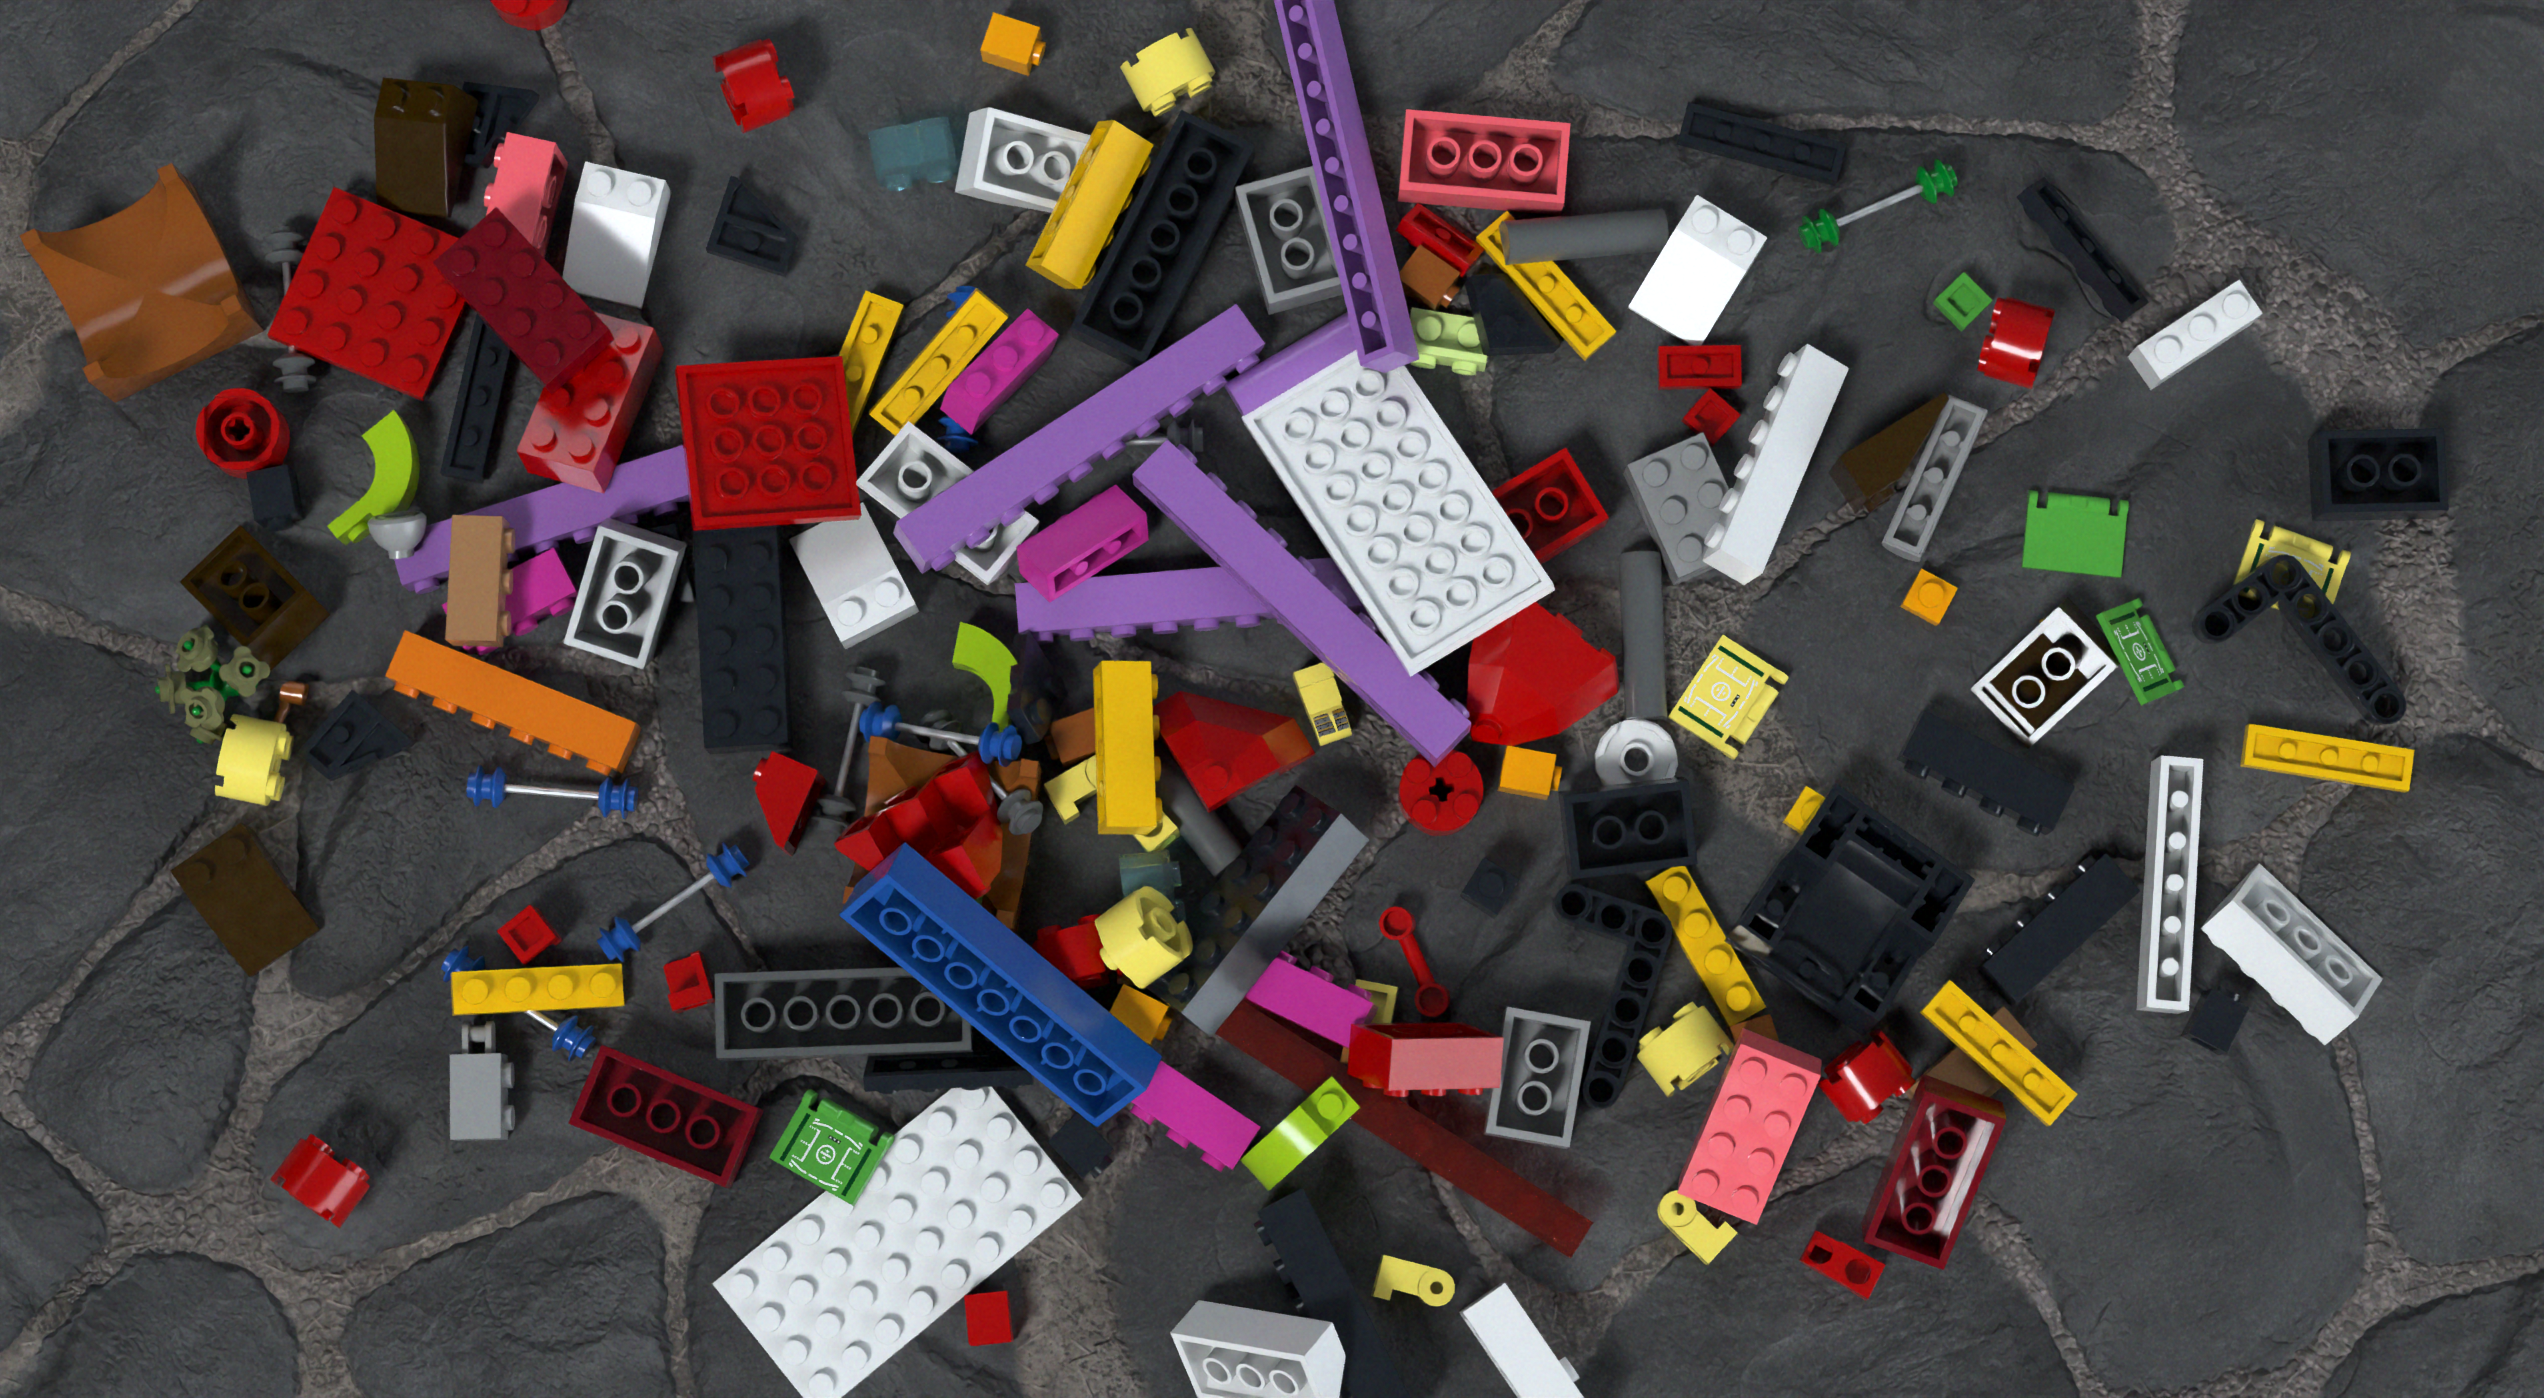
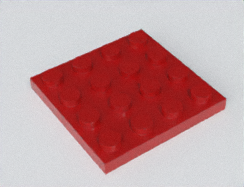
[267,187,467,402]
[675,356,862,531]

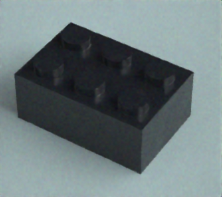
[2308,428,2449,521]
[1558,776,1698,879]

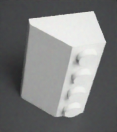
[856,421,1040,585]
[2201,863,2382,1045]
[1170,1300,1346,1398]

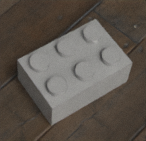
[1235,166,1343,315]
[1623,433,1729,586]
[564,518,688,669]
[1483,1007,1591,1149]

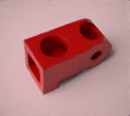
[1799,1230,1886,1301]

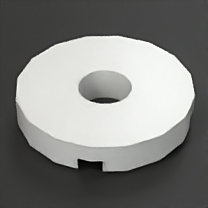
[1594,719,1678,786]

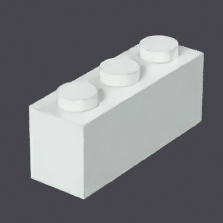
[2128,280,2263,390]

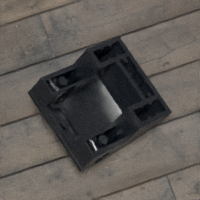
[1724,783,1976,1037]

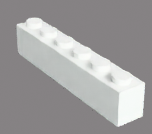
[1702,344,1849,585]
[2136,755,2203,1014]

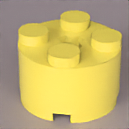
[1120,28,1216,117]
[215,714,294,806]
[1095,886,1193,989]
[1637,1001,1735,1098]

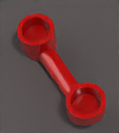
[1379,906,1451,1017]

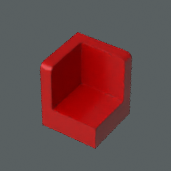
[497,904,563,965]
[663,950,715,1014]
[964,1291,1014,1346]

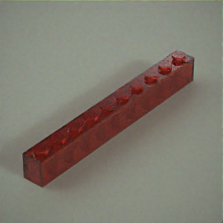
[1214,1000,1594,1259]

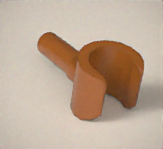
[272,681,310,723]

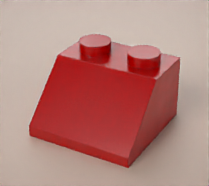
[752,751,826,856]

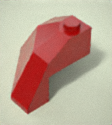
[1467,601,1620,746]
[1153,691,1316,813]
[833,750,1003,899]

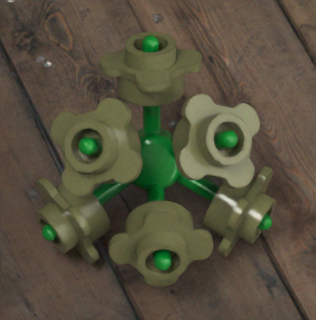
[155,625,270,745]

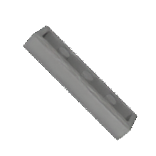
[1882,395,1988,562]

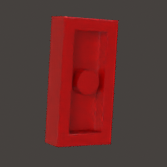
[1395,203,1485,277]
[1657,345,1742,390]

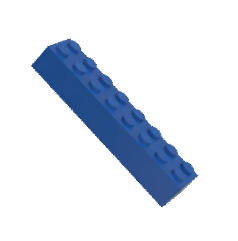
[839,842,1162,1128]

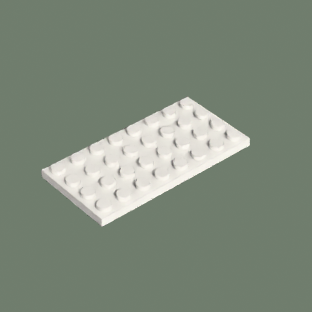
[1242,350,1555,677]
[712,1087,1083,1398]

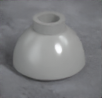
[367,511,427,559]

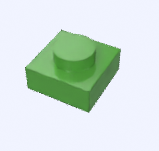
[1933,272,1993,332]

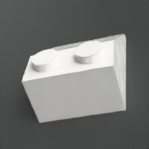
[955,107,1091,213]
[562,162,672,309]
[1628,195,1767,346]
[789,502,919,649]

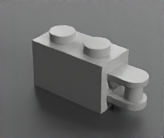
[450,1021,515,1141]

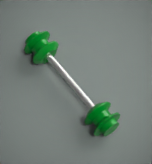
[1798,159,1958,254]

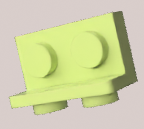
[1410,307,1488,375]

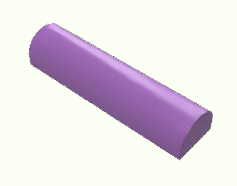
[1224,312,1356,416]

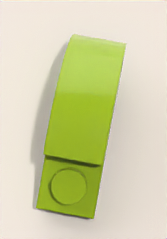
[327,410,420,546]
[952,622,1018,760]
[1240,1076,1361,1191]

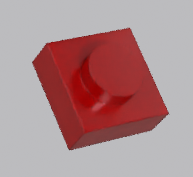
[1682,388,1741,448]

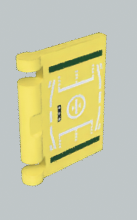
[2233,519,2351,619]
[1668,635,1789,760]

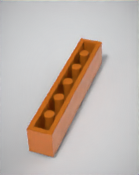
[385,630,642,776]

